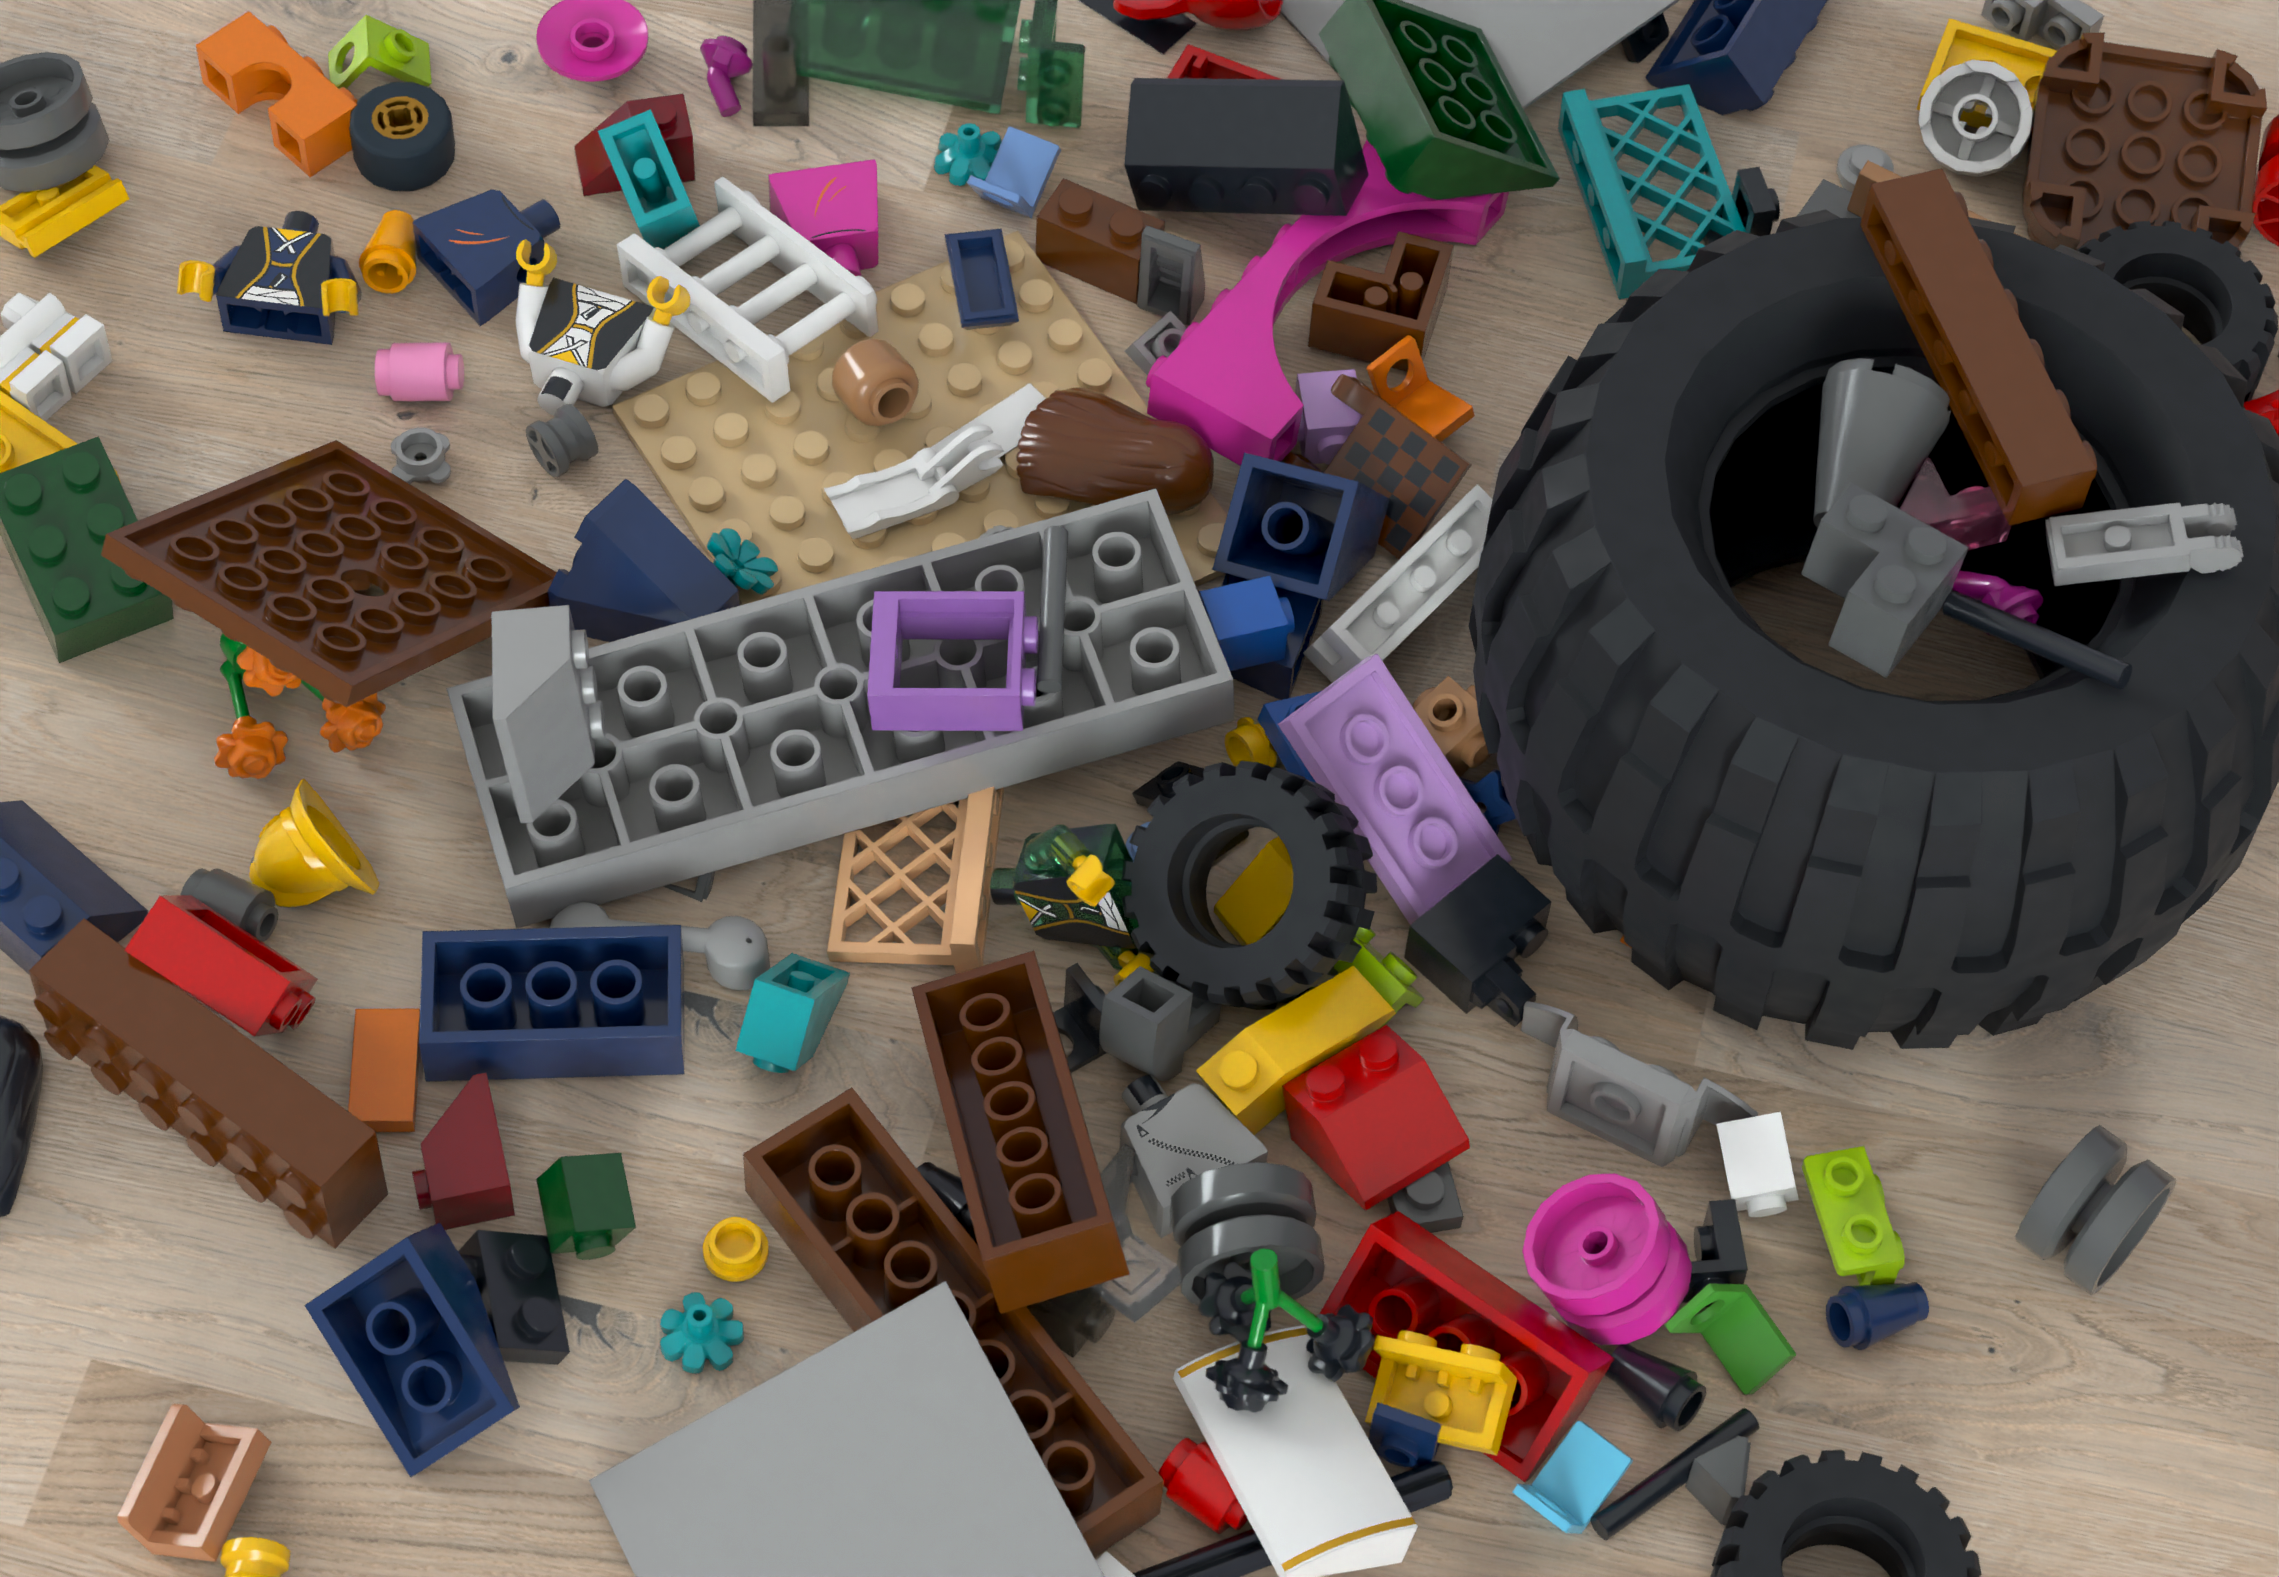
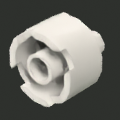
[1918,60,2033,177]

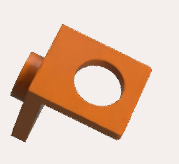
[1367,335,1475,442]

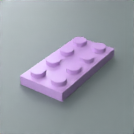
[1278,654,1512,925]

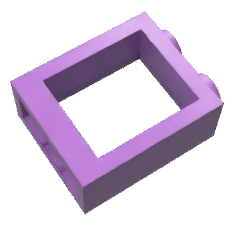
[867,591,1038,731]

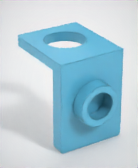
[1512,1421,1633,1534]

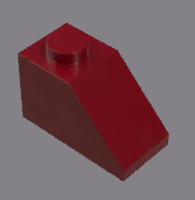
[574,93,695,196]
[412,1073,515,1230]

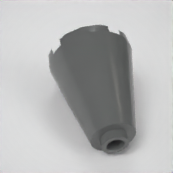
[1813,358,1951,528]

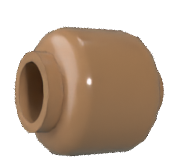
[832,339,919,427]

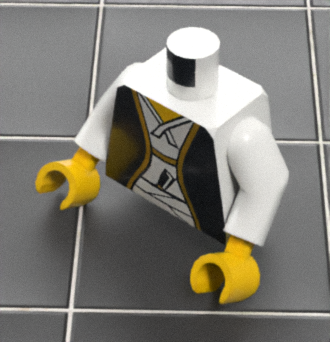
[516,239,691,416]

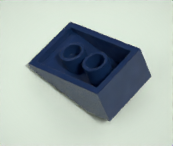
[304,1222,520,1478]

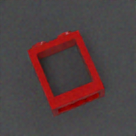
[124,895,318,1037]

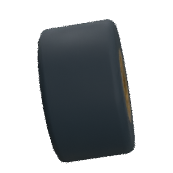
[349,82,455,191]

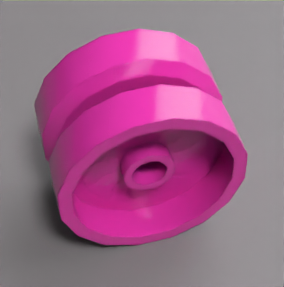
[1522,1173,1692,1345]

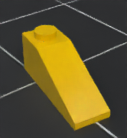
[1196,965,1396,1135]

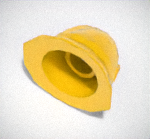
[249,778,380,908]

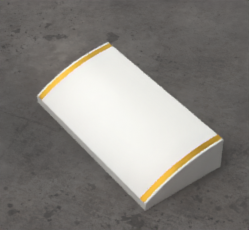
[1173,1325,1418,1577]

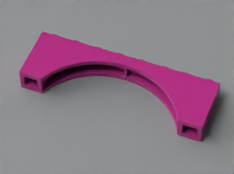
[1146,140,1509,466]

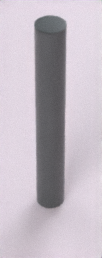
[1037,526,1068,693]

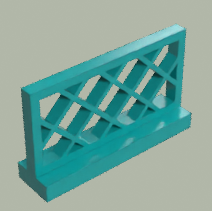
[1558,84,1746,300]

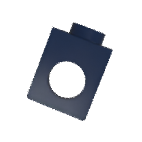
[1368,1403,1441,1468]

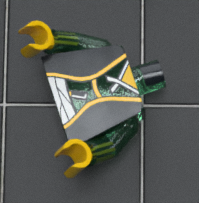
[990,824,1154,986]

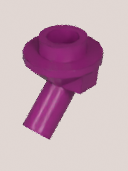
[700,35,753,117]
[1952,571,2043,635]

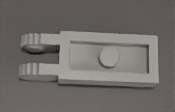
[2046,503,2244,586]

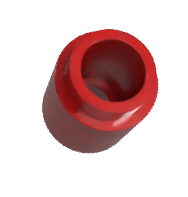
[1158,1437,1249,1534]

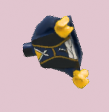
[177,211,362,345]

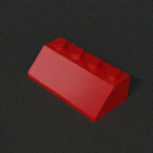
[1319,1211,1614,1482]

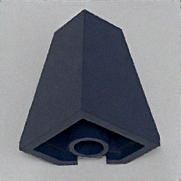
[548,479,740,642]

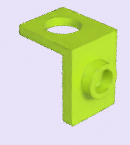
[328,15,432,89]

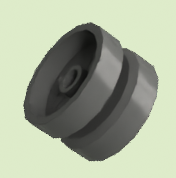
[0,52,109,192]
[2015,1125,2176,1296]
[1170,1162,1325,1306]

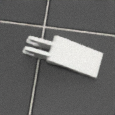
[824,424,1004,540]

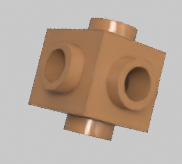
[1412,675,1491,777]

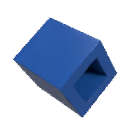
[1199,576,1295,671]

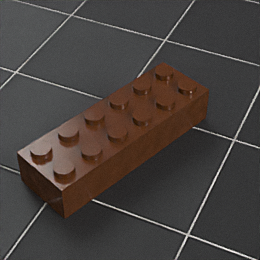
[28,918,388,1249]
[911,950,1130,1314]

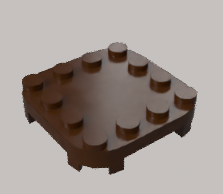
[2022,32,2267,251]

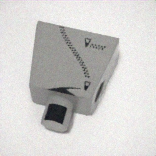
[1119,1075,1268,1238]

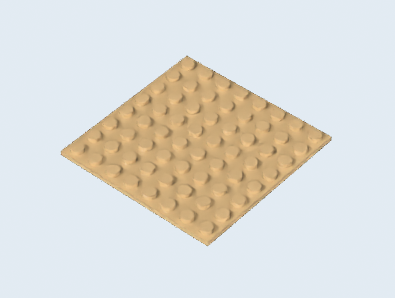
[612,230,1227,605]

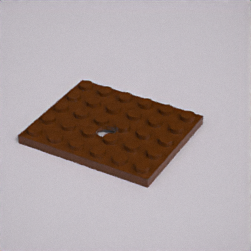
[101,440,557,707]

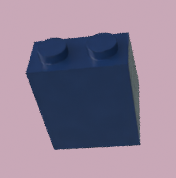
[1212,453,1390,601]

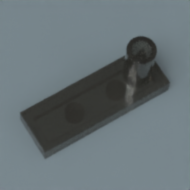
[753,0,809,127]

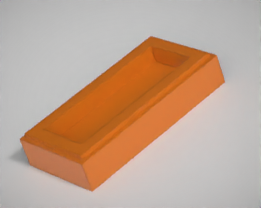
[348,1008,420,1132]

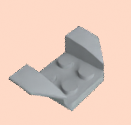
[1521,1001,1758,1167]

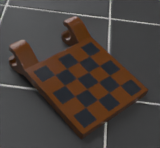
[1281,374,1472,559]

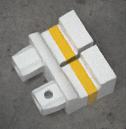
[0,292,112,421]

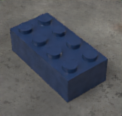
[419,925,684,1082]

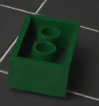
[0,436,174,663]

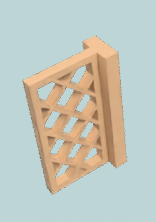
[827,786,1004,974]

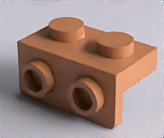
[117,1403,271,1562]

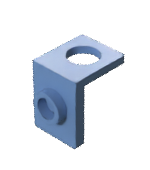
[967,127,1061,218]

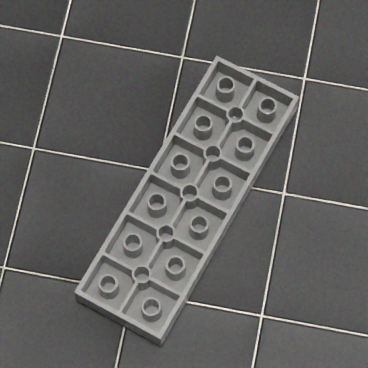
[446,489,1235,929]

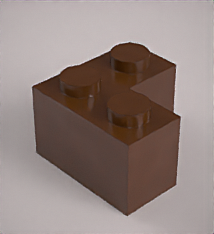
[1308,231,1454,372]

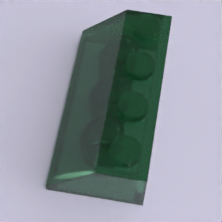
[780,0,1021,114]

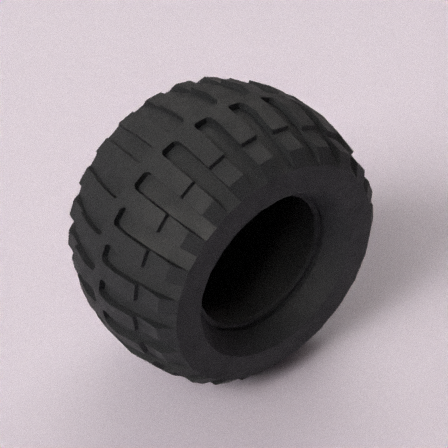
[1468,209,2279,1050]

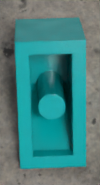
[598,109,700,249]
[735,953,850,1073]

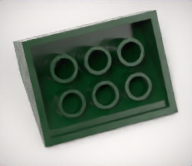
[1319,0,1560,200]

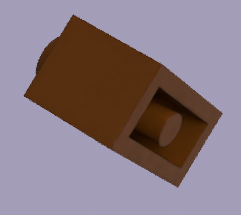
[1035,178,1165,304]

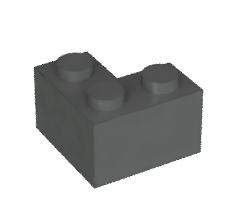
[1801,483,1969,678]

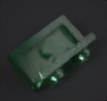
[1018,0,1085,128]

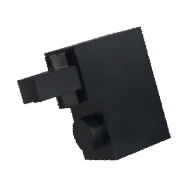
[1404,854,1552,1027]

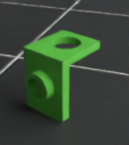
[1664,1284,1796,1395]

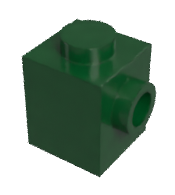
[536,1153,636,1260]

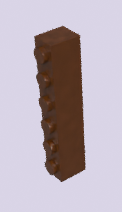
[1860,168,2097,526]

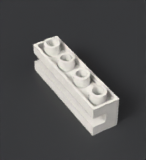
[1303,484,1493,683]

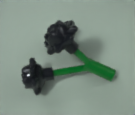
[1198,1248,1375,1413]

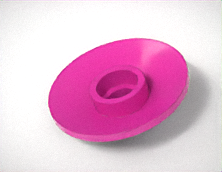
[536,0,649,82]

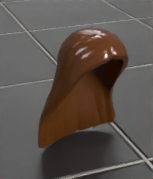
[1016,387,1214,515]

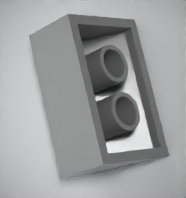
[491,605,605,823]

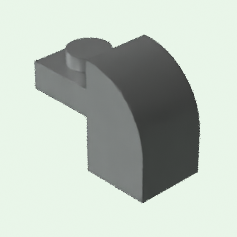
[1099,966,1222,1081]

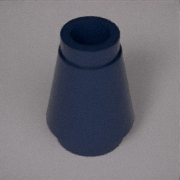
[1826,1282,1929,1350]

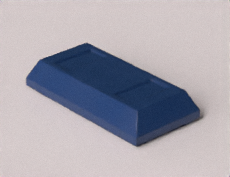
[945,228,1019,330]

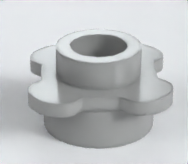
[391,428,451,484]

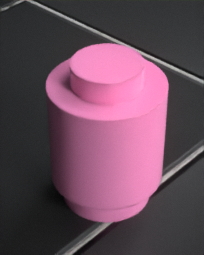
[375,342,464,402]

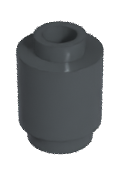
[180,868,278,942]

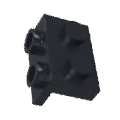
[458,1230,570,1365]

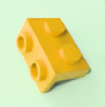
[1365,1330,1517,1456]

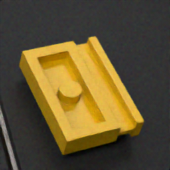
[0,165,129,258]

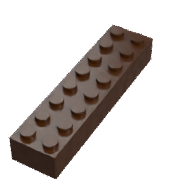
[743,1087,1164,1558]

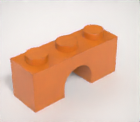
[196,11,358,177]

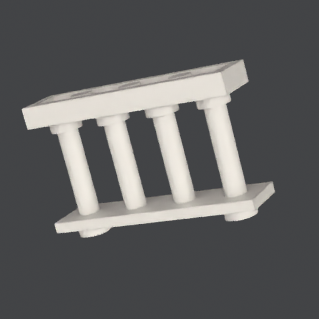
[617,176,878,403]

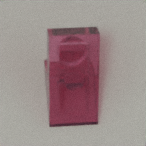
[1900,458,2012,550]

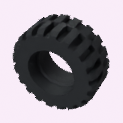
[2077,220,2278,402]
[1121,761,1377,1010]
[1710,1450,1982,1577]

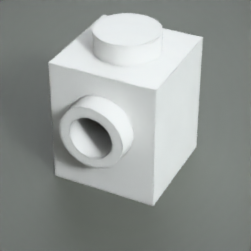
[1717,1112,1799,1217]

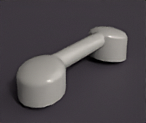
[549,902,770,990]

